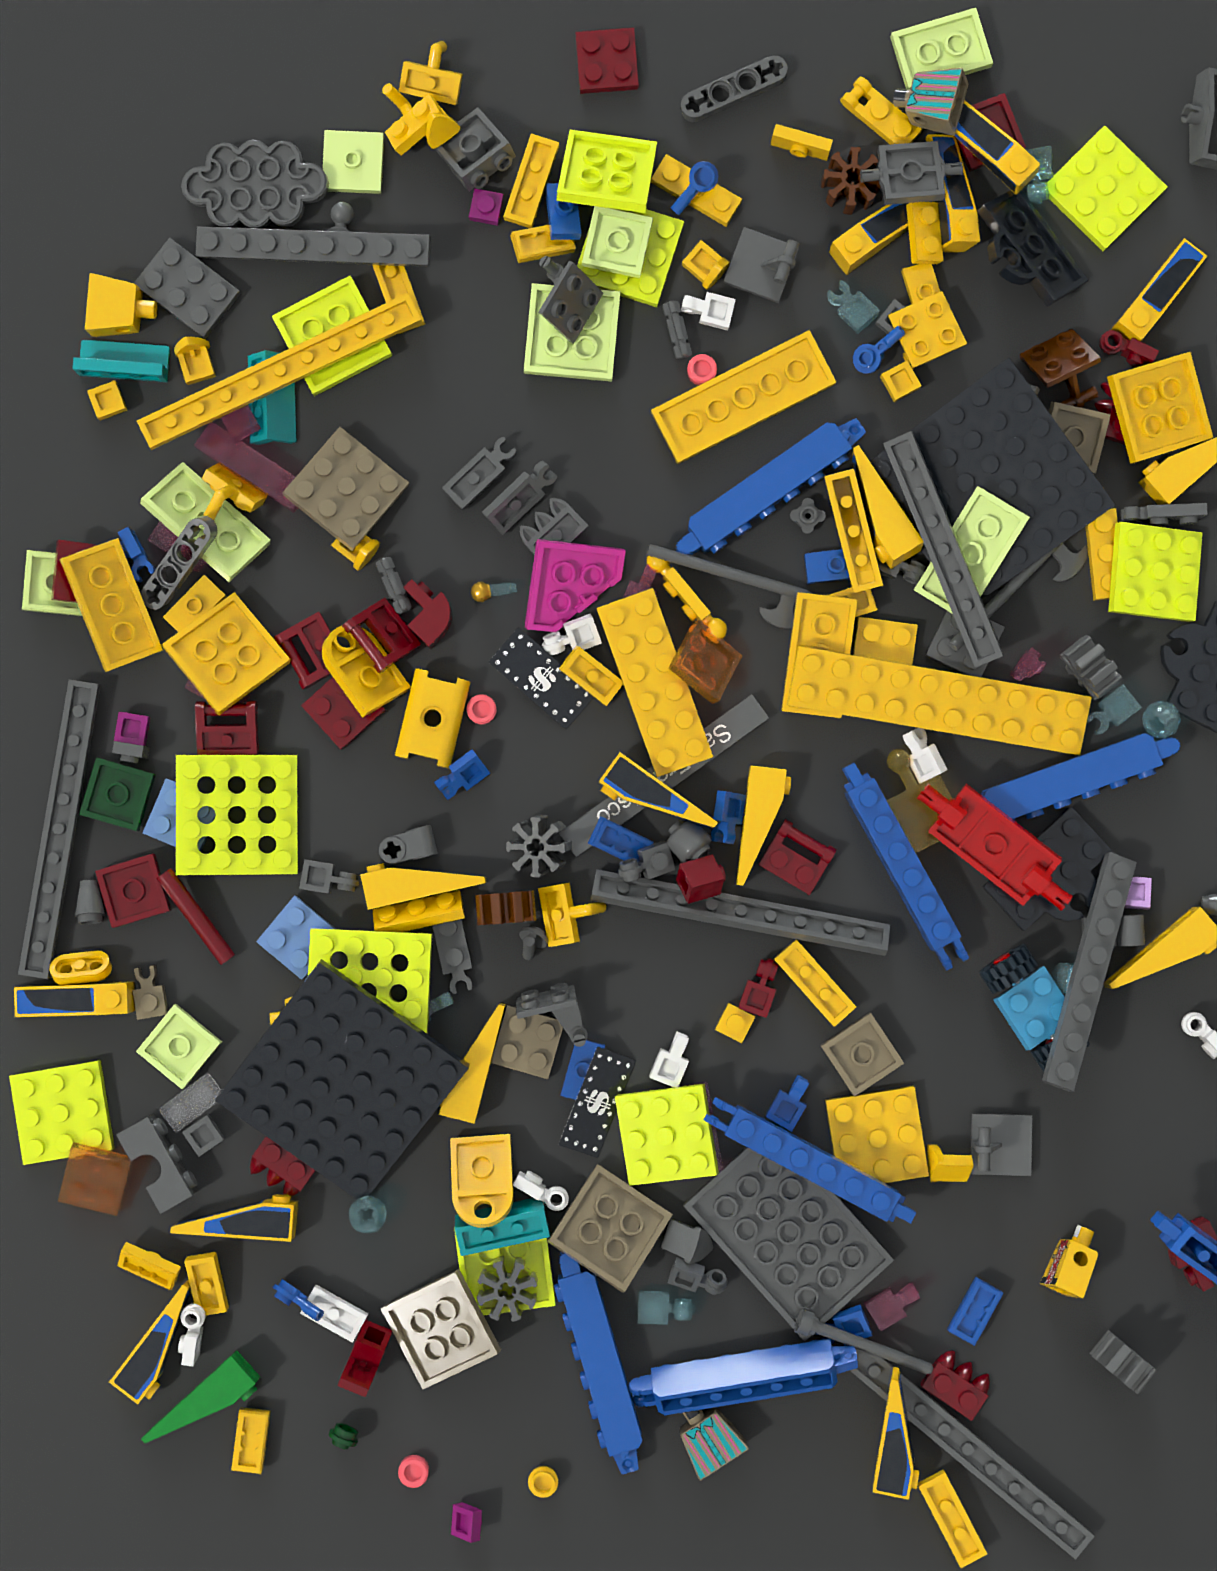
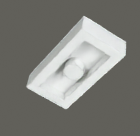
[300,1285,369,1343]

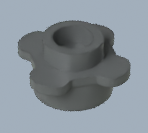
[790,498,826,534]

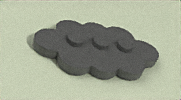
[181,139,329,229]

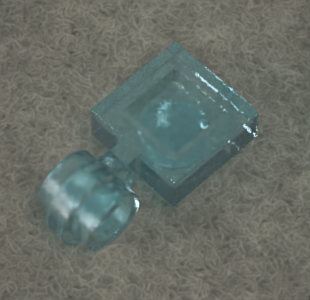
[1026,146,1053,205]
[638,1291,695,1325]

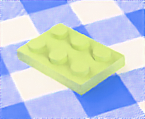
[890,8,993,89]

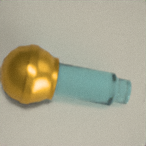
[471,582,517,602]

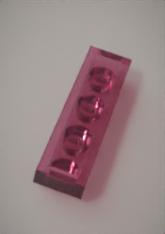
[194,422,298,513]

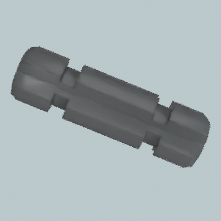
[662,301,692,359]
[376,557,412,614]

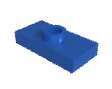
[545,183,581,240]
[804,549,850,584]
[588,816,654,862]
[560,1040,605,1100]
[947,1276,1003,1346]

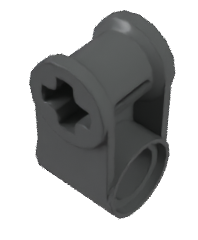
[379,825,439,864]

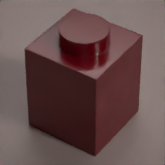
[676,854,726,904]

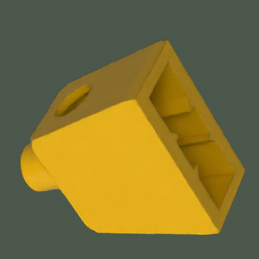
[85,273,158,337]

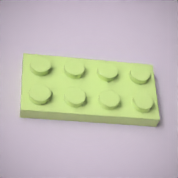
[140,462,271,582]
[914,486,1030,614]

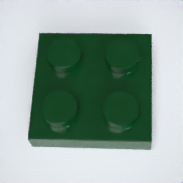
[79,757,156,831]

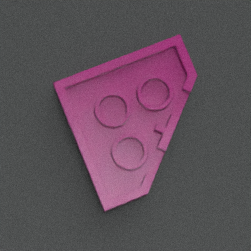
[525,539,626,632]

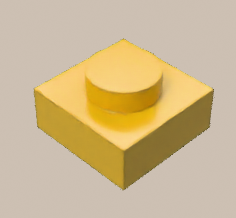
[880,360,922,402]
[87,380,127,421]
[715,1003,755,1043]

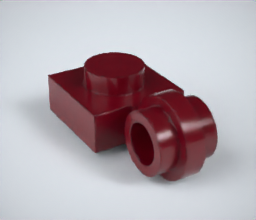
[1099,330,1159,367]
[738,958,778,1018]

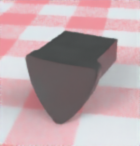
[661,1219,713,1264]

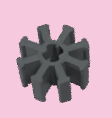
[1059,635,1123,700]
[506,815,572,877]
[477,1256,538,1322]
[1090,1330,1157,1395]

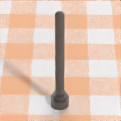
[794,1309,934,1374]

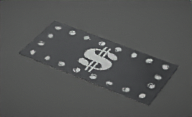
[489,627,594,729]
[558,1047,636,1158]

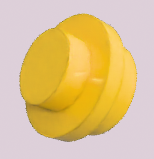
[528,1466,558,1498]

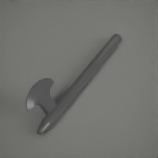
[948,540,1088,651]
[646,543,814,629]

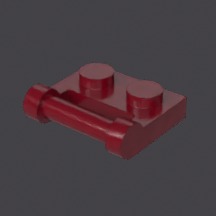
[342,597,421,674]
[273,611,331,690]
[195,701,259,755]
[758,819,837,895]

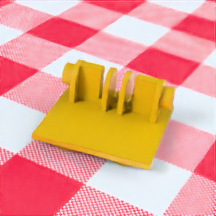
[888,291,967,368]

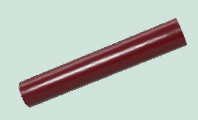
[156,868,235,965]

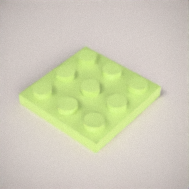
[524,283,620,382]

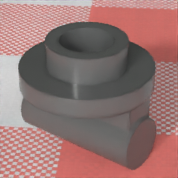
[519,926,548,960]

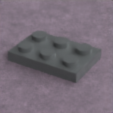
[134,237,241,340]

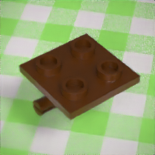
[1019,329,1101,408]

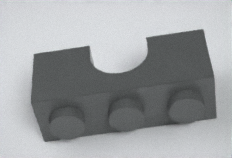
[116,1114,198,1214]

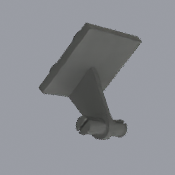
[723,227,800,303]
[538,256,603,344]
[516,983,588,1047]
[970,1113,1032,1176]

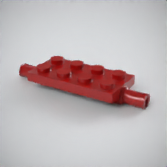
[917,783,1073,911]

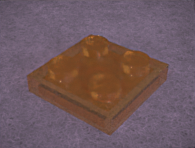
[669,620,742,704]
[58,1142,132,1216]

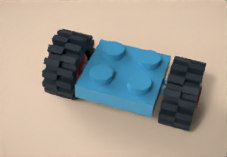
[979,944,1090,1072]

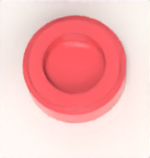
[687,354,717,385]
[467,694,497,725]
[398,1455,429,1488]

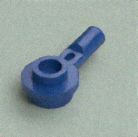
[670,161,719,215]
[853,325,906,374]
[272,1279,324,1321]

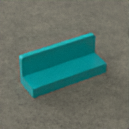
[73,340,170,382]
[248,350,296,445]
[455,1198,550,1256]

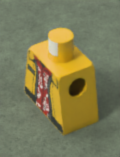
[1040,1225,1098,1298]

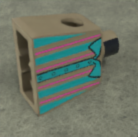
[893,68,969,136]
[679,1407,749,1481]

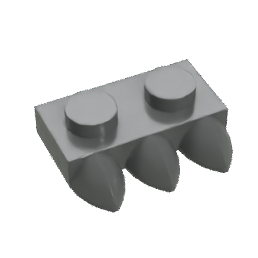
[520,498,589,556]

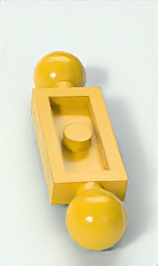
[646,556,727,642]

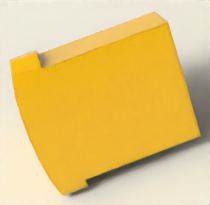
[425,107,460,149]
[682,240,730,290]
[174,337,216,385]
[331,535,380,571]
[927,1144,974,1182]

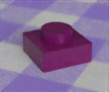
[469,188,504,226]
[114,712,151,746]
[451,1502,482,1543]

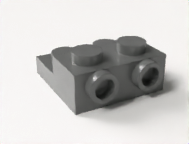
[435,107,516,192]

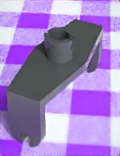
[1181,67,1217,170]

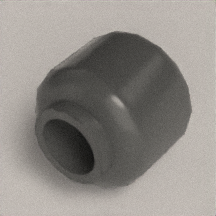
[667,820,711,863]

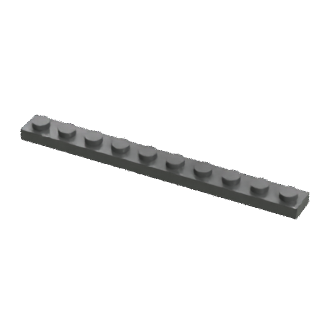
[18,679,101,979]
[591,869,890,956]
[850,1348,1095,1560]

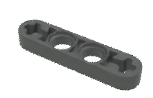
[680,55,788,122]
[141,515,217,610]

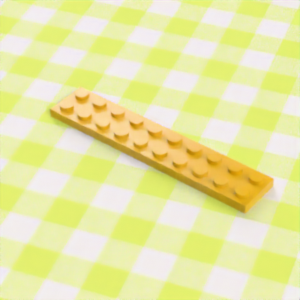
[787,646,1092,755]

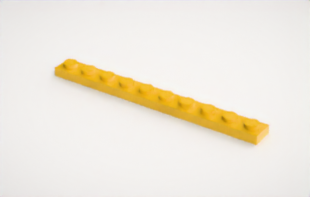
[137,293,422,450]

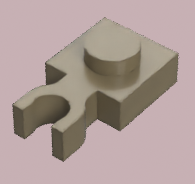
[132,965,168,1020]

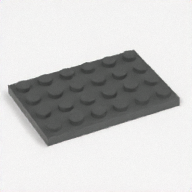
[683,1147,894,1341]

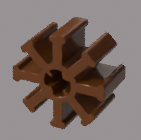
[821,147,881,215]
[475,890,536,925]

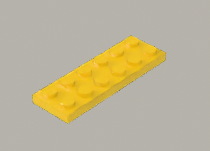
[651,330,836,464]
[596,588,713,777]

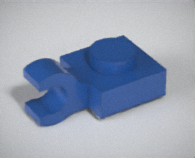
[118,527,156,583]
[711,790,746,844]
[765,1075,809,1132]

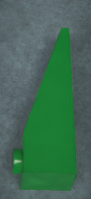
[141,1350,260,1443]

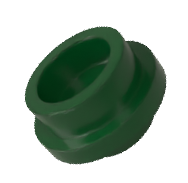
[328,1423,358,1450]

